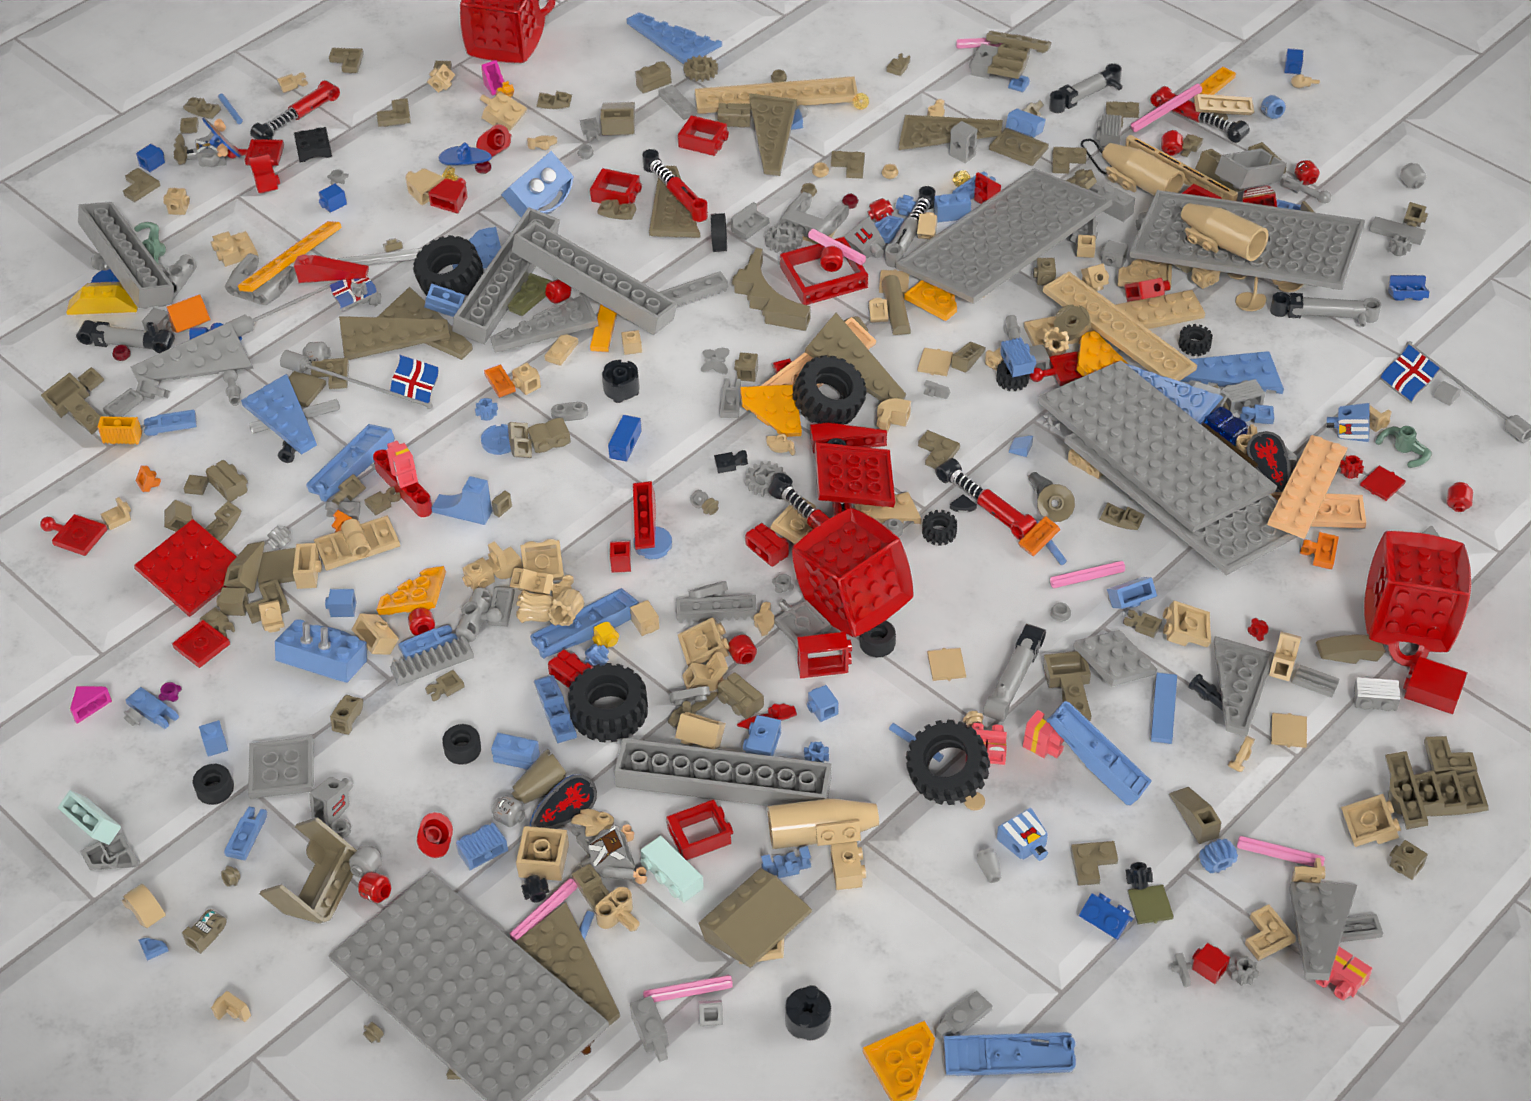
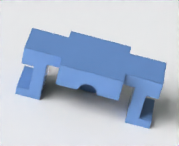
[761,846,811,879]

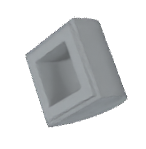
[1434,381,1461,406]
[699,1000,723,1026]

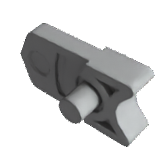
[350,282,369,304]
[923,380,951,399]
[1171,953,1192,987]

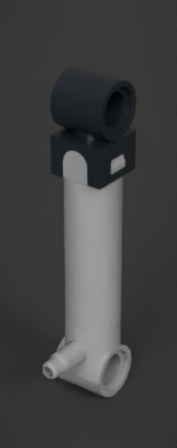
[1270,292,1381,327]
[983,623,1046,722]

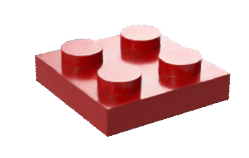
[172,620,230,668]

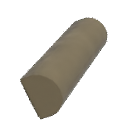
[882,275,911,335]

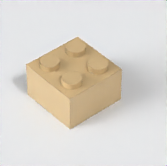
[516,826,569,881]

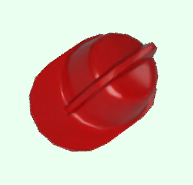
[476,124,512,157]
[417,812,453,858]

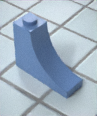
[432,476,492,525]

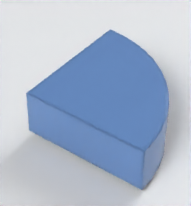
[139,938,168,961]

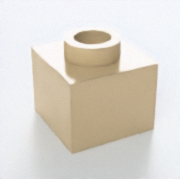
[1077,235,1096,258]
[621,330,642,355]

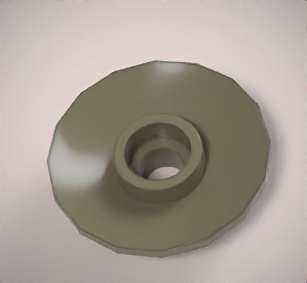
[1037,484,1075,522]

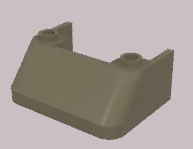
[259,817,357,923]

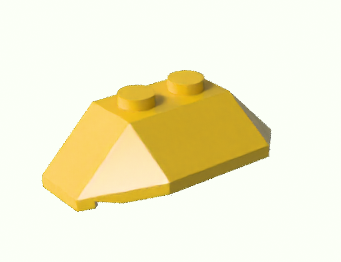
[66,282,138,315]

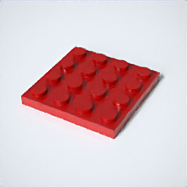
[814,442,895,508]
[134,519,237,617]

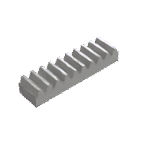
[659,271,728,307]
[676,595,757,623]
[390,636,474,686]

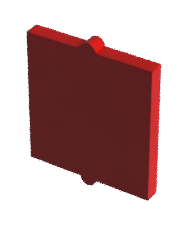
[1360,465,1406,501]

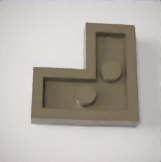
[329,48,364,73]
[377,98,411,127]
[1106,101,1139,128]
[1052,147,1087,174]
[831,151,865,179]
[123,168,161,202]
[1066,169,1097,190]
[311,358,349,389]
[918,430,960,469]
[245,579,290,624]
[1424,736,1477,775]
[1071,841,1118,886]

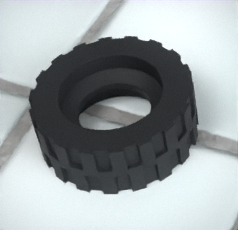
[711,213,727,252]

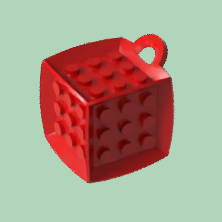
[460,0,556,63]
[792,508,914,637]
[1364,531,1471,667]

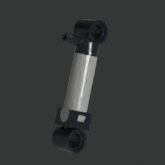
[1049,63,1123,113]
[76,320,175,353]

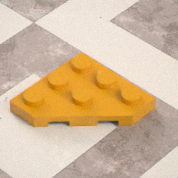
[904,280,957,321]
[1076,330,1128,377]
[740,384,802,437]
[376,566,446,615]
[863,1021,935,1101]

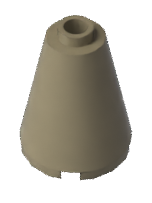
[511,749,566,804]

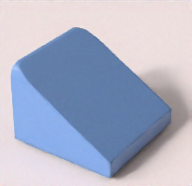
[1008,75,1030,92]
[791,109,803,130]
[1009,436,1033,457]

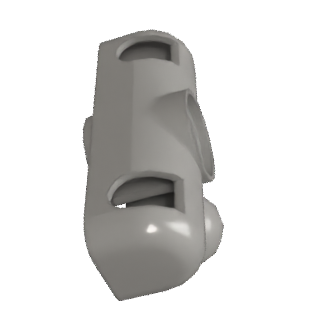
[159,254,197,299]
[455,587,502,642]

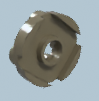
[1054,304,1091,341]

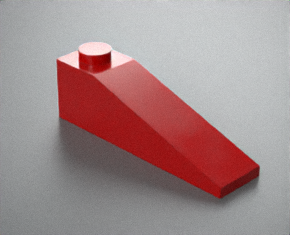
[294,254,369,283]
[810,423,887,453]
[633,481,656,550]

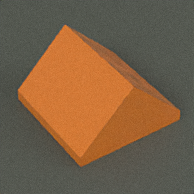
[167,294,210,333]

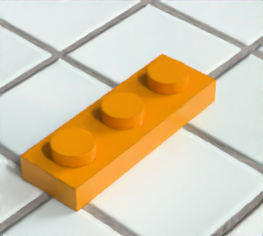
[1199,66,1236,95]

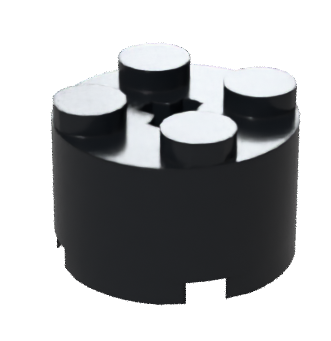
[602,360,640,403]
[785,985,831,1041]

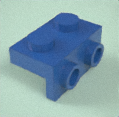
[1388,275,1429,301]
[1078,893,1134,940]

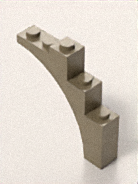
[732,248,811,331]

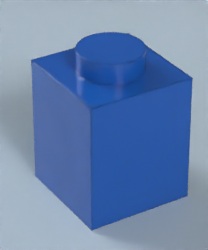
[1284,48,1304,74]
[136,144,165,172]
[318,183,347,213]

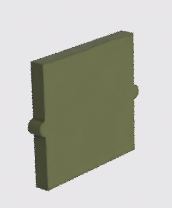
[1128,885,1174,924]

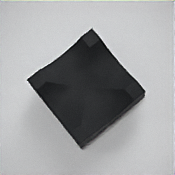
[294,127,332,163]

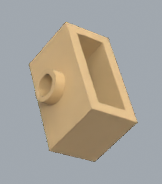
[293,543,322,589]
[351,614,399,655]
[675,712,726,749]
[830,841,866,890]

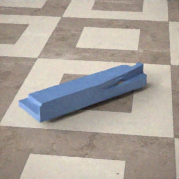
[306,424,395,502]
[530,588,639,659]
[1046,701,1152,805]
[944,1032,1076,1076]

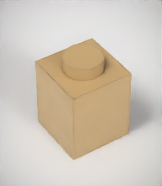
[917,212,938,240]
[630,600,660,636]

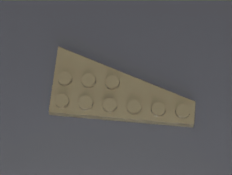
[749,93,797,176]
[899,115,1003,150]
[649,166,700,238]
[377,287,473,360]
[805,313,906,402]
[339,316,451,360]
[515,902,620,1026]

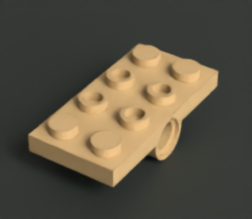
[314,515,400,571]

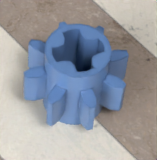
[896,194,916,217]
[475,398,498,421]
[584,644,609,667]
[804,741,829,763]

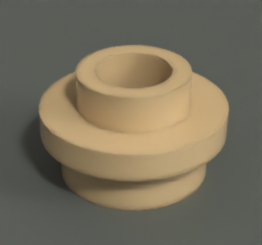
[812,162,829,178]
[882,164,898,179]
[963,711,984,728]

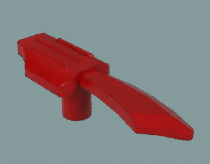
[737,704,797,729]

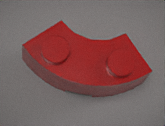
[248,153,280,193]

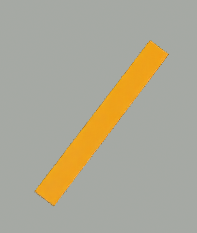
[238,221,342,292]

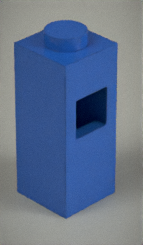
[608,415,642,462]

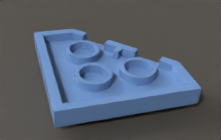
[452,227,501,269]

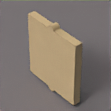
[879,269,909,294]
[918,348,953,376]
[927,648,966,681]
[1271,713,1307,748]

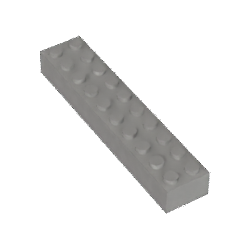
[78,202,174,309]
[452,207,560,345]
[512,221,677,335]
[614,738,831,806]

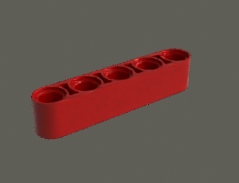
[373,450,432,517]

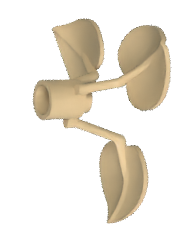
[1227,273,1303,311]

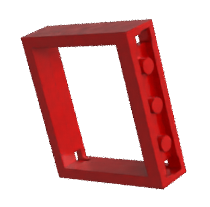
[780,236,868,305]

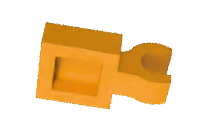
[496,81,514,98]

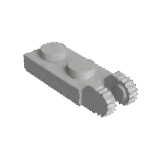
[720,379,741,418]

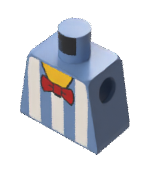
[1327,403,1370,442]
[997,808,1048,861]

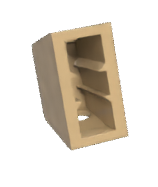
[406,169,445,206]

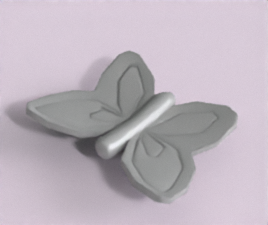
[701,348,730,374]

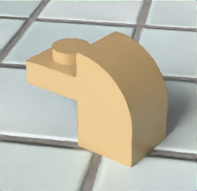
[877,398,911,433]
[486,541,523,579]
[510,568,554,595]
[1269,631,1301,681]
[682,652,728,691]
[121,884,166,928]

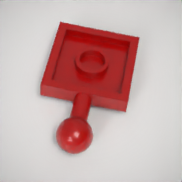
[227,139,284,166]
[1029,351,1083,386]
[40,514,107,556]

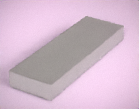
[1370,216,1426,245]

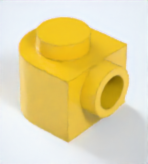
[592,622,619,648]

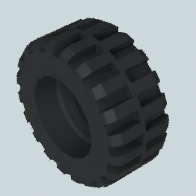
[413,235,484,296]
[793,355,867,425]
[568,663,648,743]
[906,719,990,805]

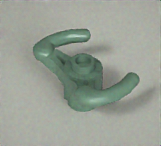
[134,222,166,265]
[1376,426,1432,468]

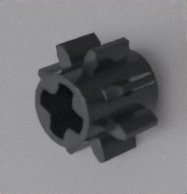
[1125,862,1153,890]
[521,875,550,903]

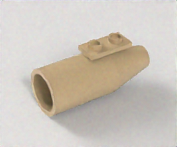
[1102,143,1184,196]
[1181,203,1269,261]
[767,798,879,849]

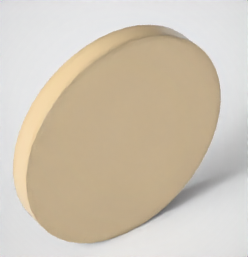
[964,792,985,810]

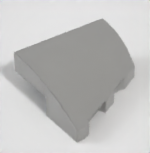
[80,833,139,870]

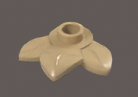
[571,809,614,837]

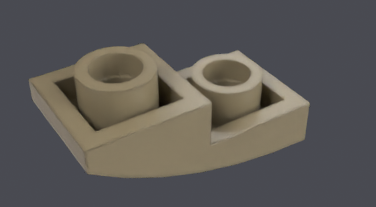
[537,91,572,109]
[183,97,221,119]
[597,200,637,220]
[1099,502,1145,530]

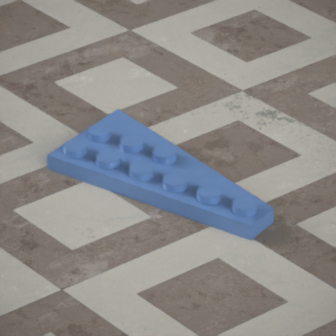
[627,12,722,64]
[1180,351,1284,394]
[1125,363,1223,424]
[241,374,317,455]

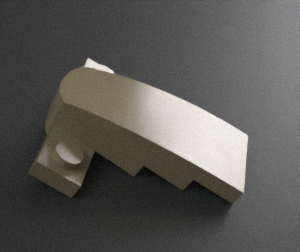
[986,30,1052,79]
[1385,751,1488,830]

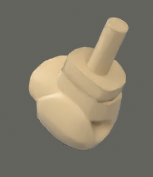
[1291,74,1320,88]

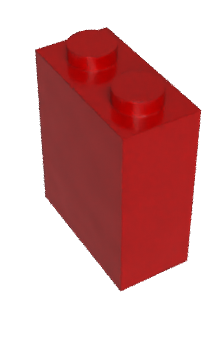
[1403,656,1468,714]

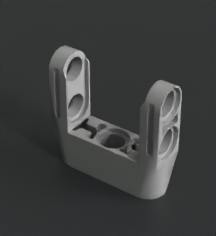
[780,192,849,238]
[225,253,296,305]

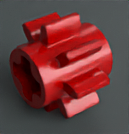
[1339,455,1364,479]

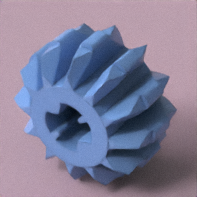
[1199,839,1238,873]

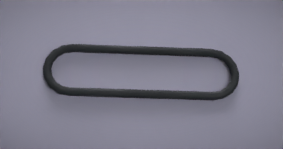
[1081,139,1112,174]

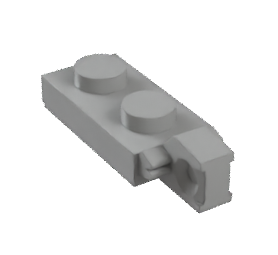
[935,991,993,1042]

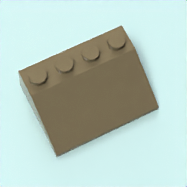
[699,868,812,968]

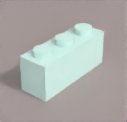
[58,790,121,845]
[640,836,704,903]

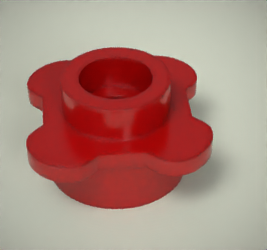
[1248,618,1269,641]

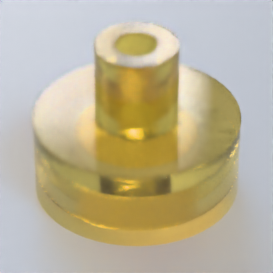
[853,93,869,110]
[442,165,458,181]
[953,170,970,187]

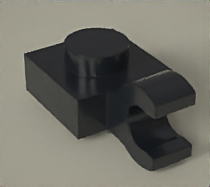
[714,450,748,474]

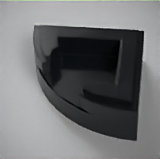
[950,494,977,512]

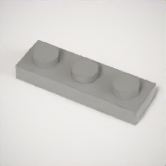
[658,85,697,120]

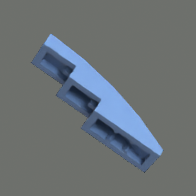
[534,675,577,744]

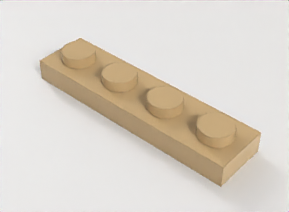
[1194,94,1254,115]

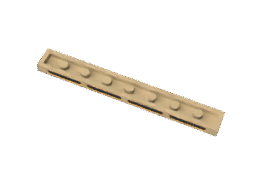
[1125,135,1238,201]

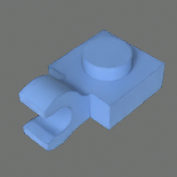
[1240,405,1274,424]

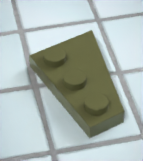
[508,273,551,316]

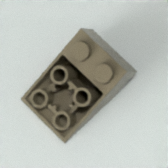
[601,102,635,136]

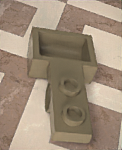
[41,372,101,435]
[1044,651,1092,721]

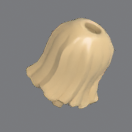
[1043,327,1069,356]
[548,589,585,626]
[516,590,555,623]

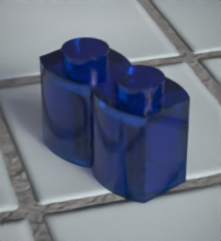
[1204,406,1248,445]

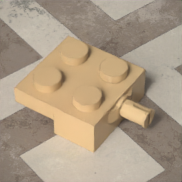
[480,91,527,131]

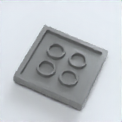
[1073,630,1157,687]
[248,736,314,799]

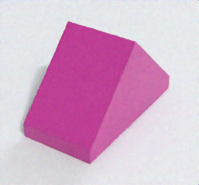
[481,60,504,96]
[70,686,112,724]

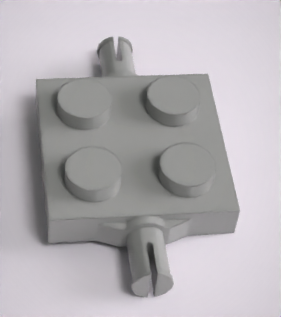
[774,599,831,646]

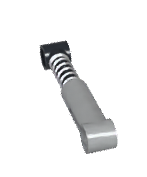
[885,186,936,268]

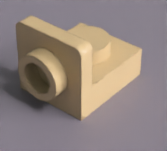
[868,298,888,323]
[985,348,1003,371]
[1370,405,1392,432]
[100,497,131,530]
[258,600,285,632]
[1292,858,1325,883]
[211,991,251,1022]

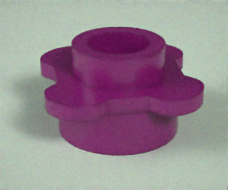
[158,682,182,702]

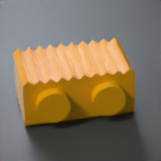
[97,416,142,445]

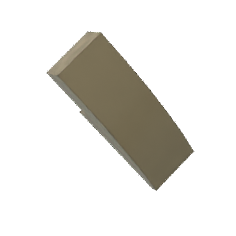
[1316,635,1386,664]

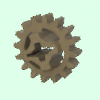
[684,55,718,82]

